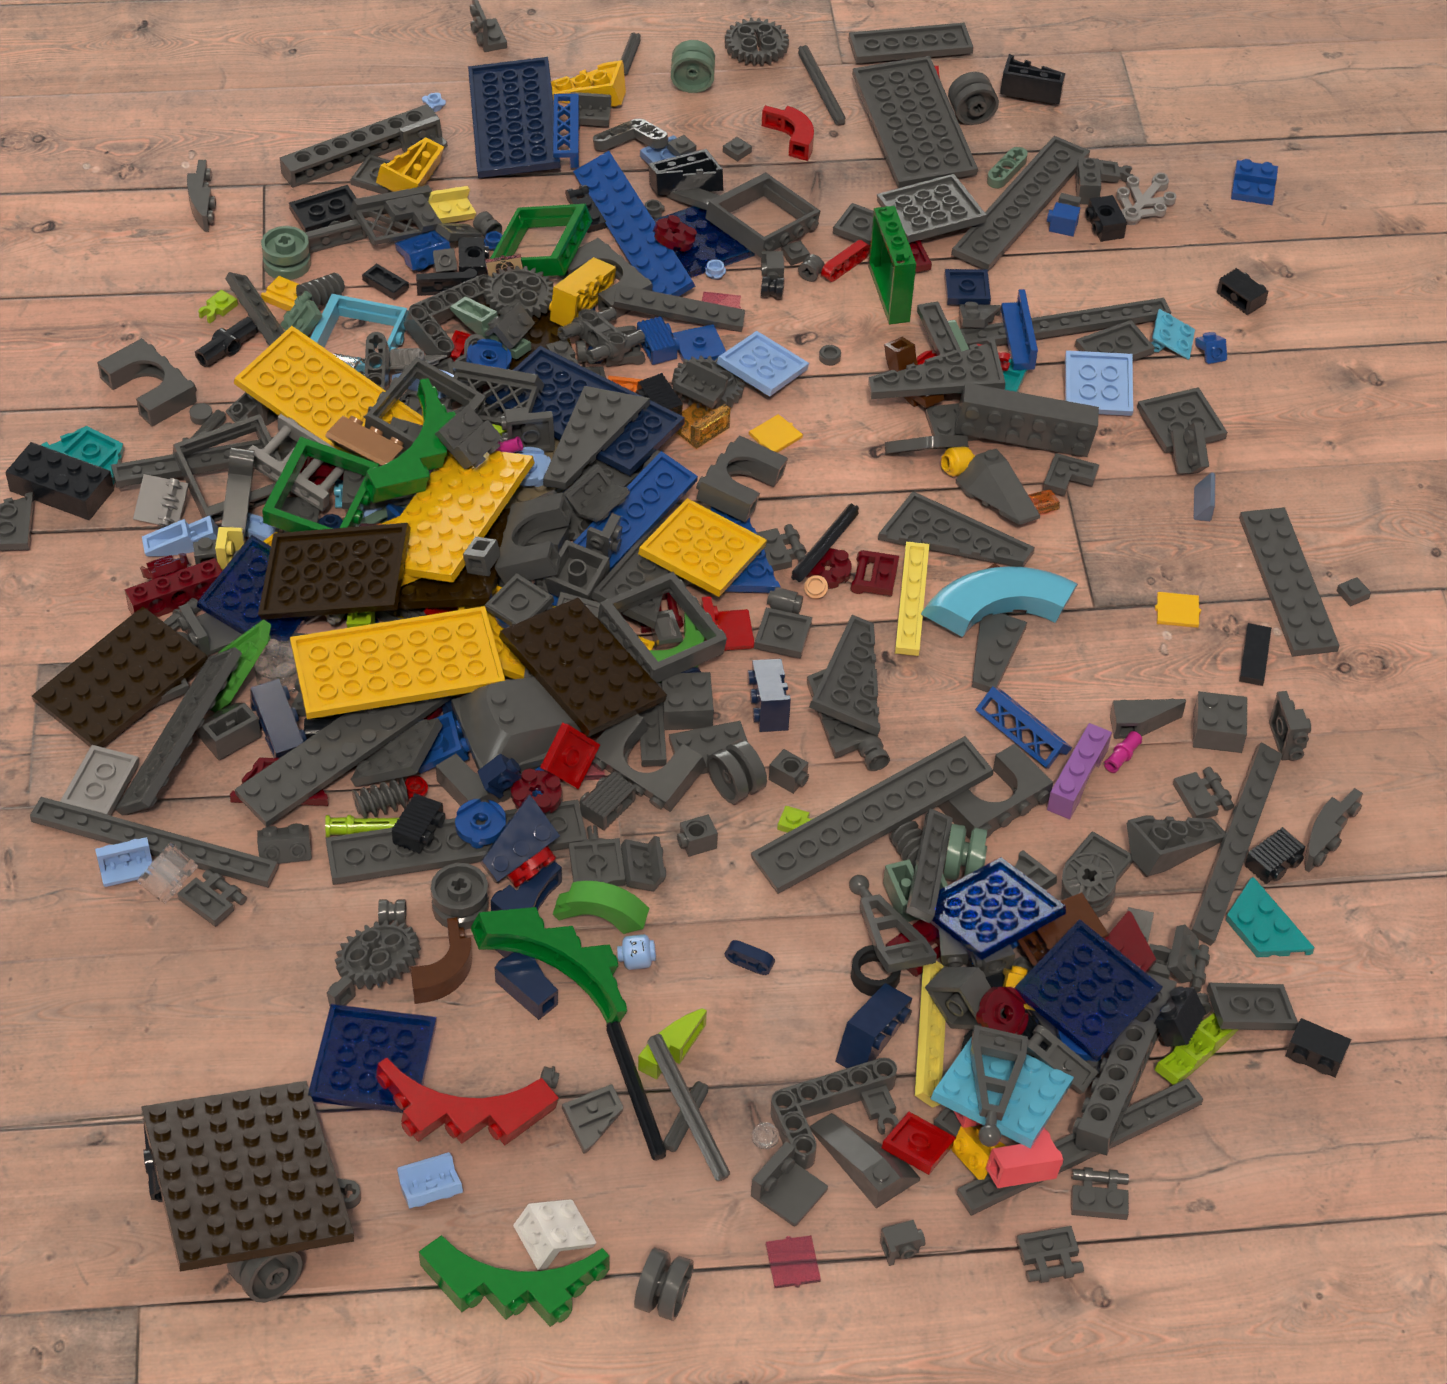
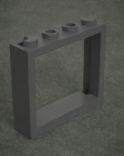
[706,172,821,258]
[364,356,486,450]
[173,414,292,522]
[598,572,727,683]

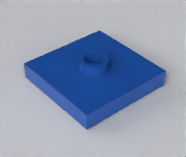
[672,324,726,362]

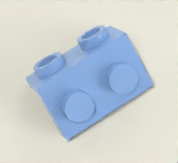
[95,837,155,887]
[397,1152,463,1209]

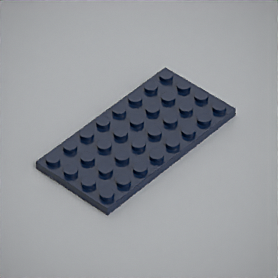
[468,57,561,178]
[485,346,685,476]

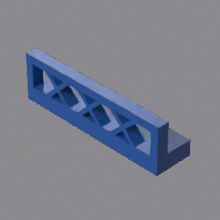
[553,94,579,168]
[1001,289,1038,370]
[975,686,1072,769]

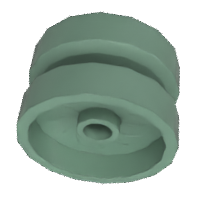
[671,40,715,93]
[261,226,311,280]
[944,823,988,885]

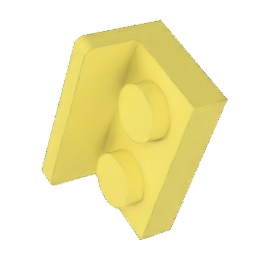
[428,186,476,224]
[215,527,246,572]

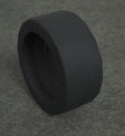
[851,945,901,996]

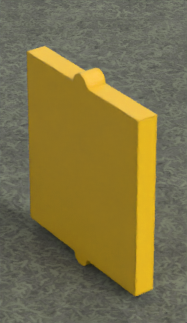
[749,414,803,453]
[1155,592,1201,628]

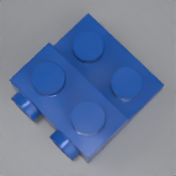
[1231,159,1278,205]
[395,230,450,271]
[418,711,470,774]

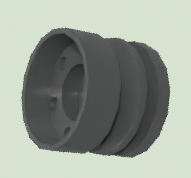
[1061,852,1117,918]

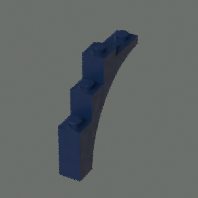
[490,861,562,1020]

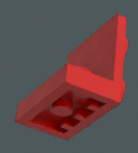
[701,596,754,651]

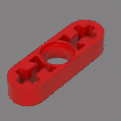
[821,240,870,282]

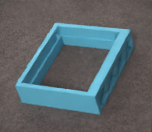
[310,294,408,376]

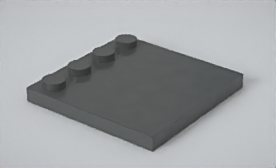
[877,174,987,243]

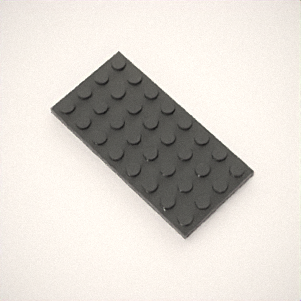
[852,56,978,188]

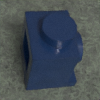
[477,754,521,798]

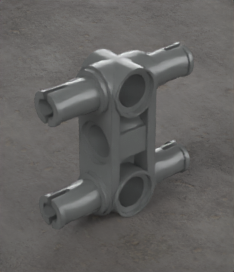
[558,307,645,364]

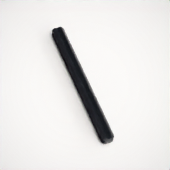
[791,503,859,582]
[606,1021,666,1161]

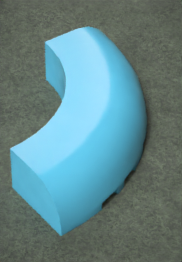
[921,566,1078,637]

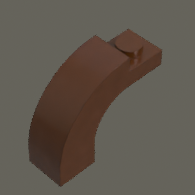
[884,337,944,408]
[410,917,472,1004]

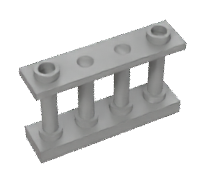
[248,414,347,511]

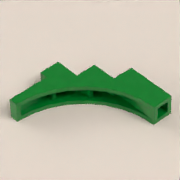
[364,378,456,503]
[471,907,627,1024]
[419,1235,610,1327]

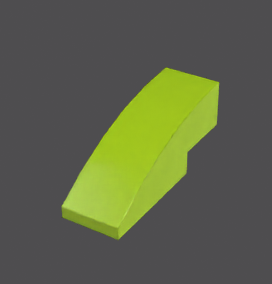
[638,1008,707,1079]

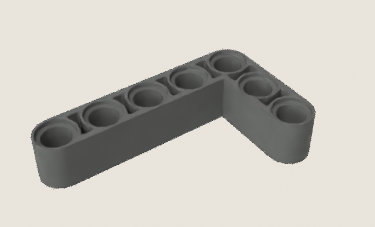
[403,274,492,362]
[770,1058,897,1169]

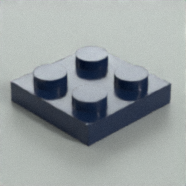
[944,269,991,305]

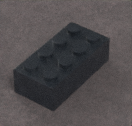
[5,442,114,521]

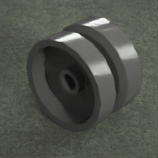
[948,71,999,125]
[707,739,767,804]
[430,863,489,930]
[634,1247,694,1321]
[227,1252,303,1303]

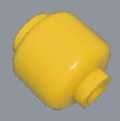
[941,446,975,477]

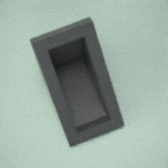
[651,610,683,650]

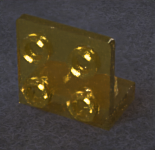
[676,403,731,449]

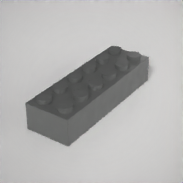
[955,383,1099,457]

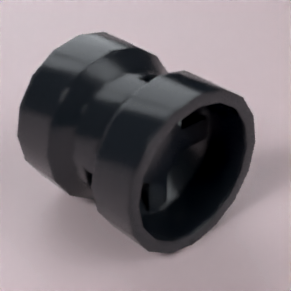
[761,276,785,299]

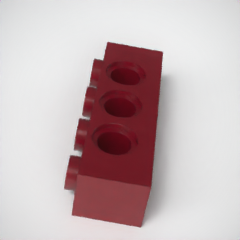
[124,558,226,617]

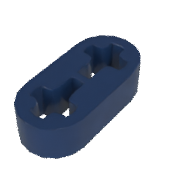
[724,940,775,975]

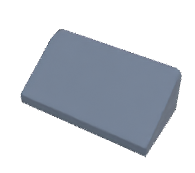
[1193,472,1215,522]

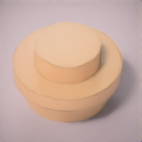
[804,575,828,599]

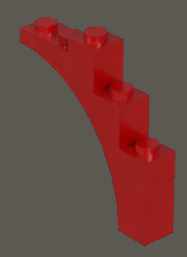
[376,1058,559,1146]

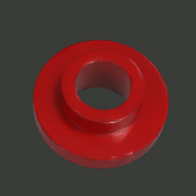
[405,776,428,799]

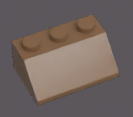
[325,416,406,466]

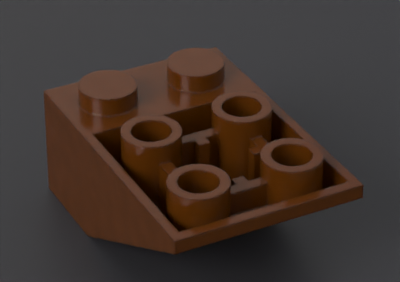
[1010,892,1109,973]

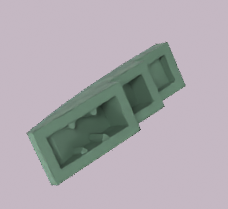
[450,296,531,359]

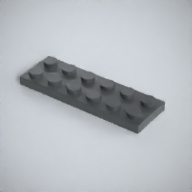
[848,22,973,63]

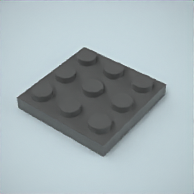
[1137,387,1228,453]

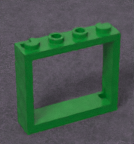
[488,204,592,276]
[868,206,916,325]
[262,436,379,532]

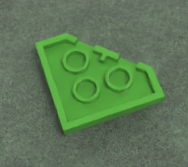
[210,620,271,713]

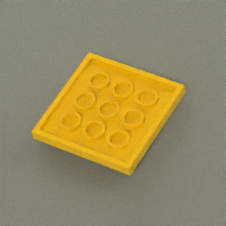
[638,498,767,597]

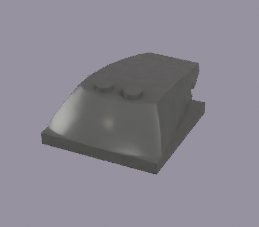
[451,677,583,771]

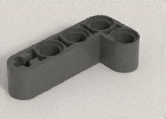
[365,332,390,391]
[221,447,255,541]

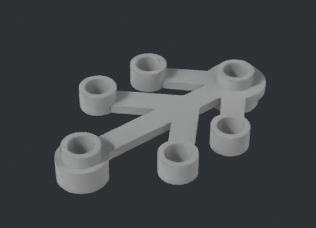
[1116,172,1176,225]

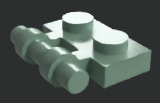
[280,291,323,336]

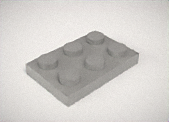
[60,745,140,816]

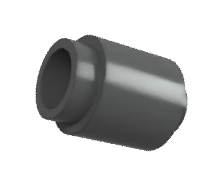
[767,587,803,614]

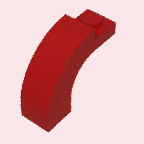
[761,105,814,161]

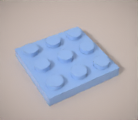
[717,331,809,396]
[1065,350,1133,416]

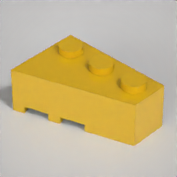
[376,137,444,192]

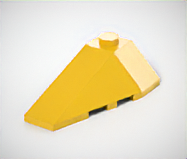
[551,60,626,107]

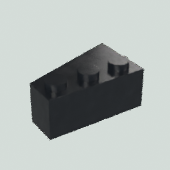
[1000,54,1066,105]
[648,149,724,195]

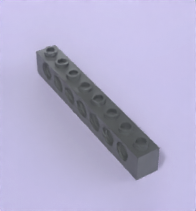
[279,104,439,188]
[1073,973,1177,1156]

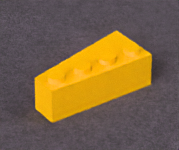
[549,257,616,326]

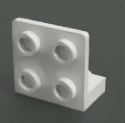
[513,1199,596,1270]

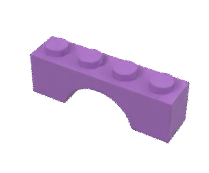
[1047,723,1112,820]

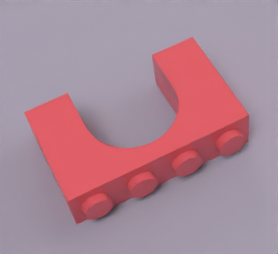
[953,1111,1063,1188]

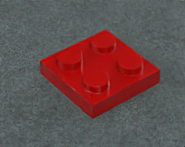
[540,722,600,790]
[881,1111,956,1175]

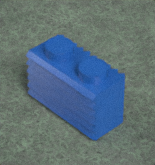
[637,316,680,365]

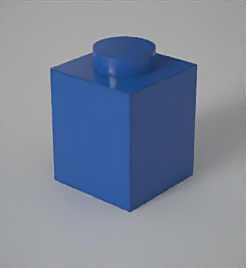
[1047,202,1081,237]

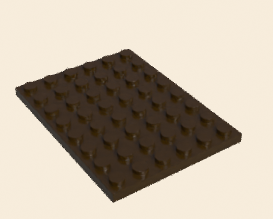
[141,1081,354,1272]

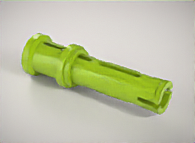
[325,815,399,838]

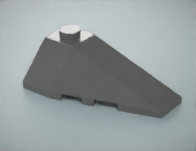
[956,448,1040,525]
[1126,815,1225,876]
[810,1113,920,1209]

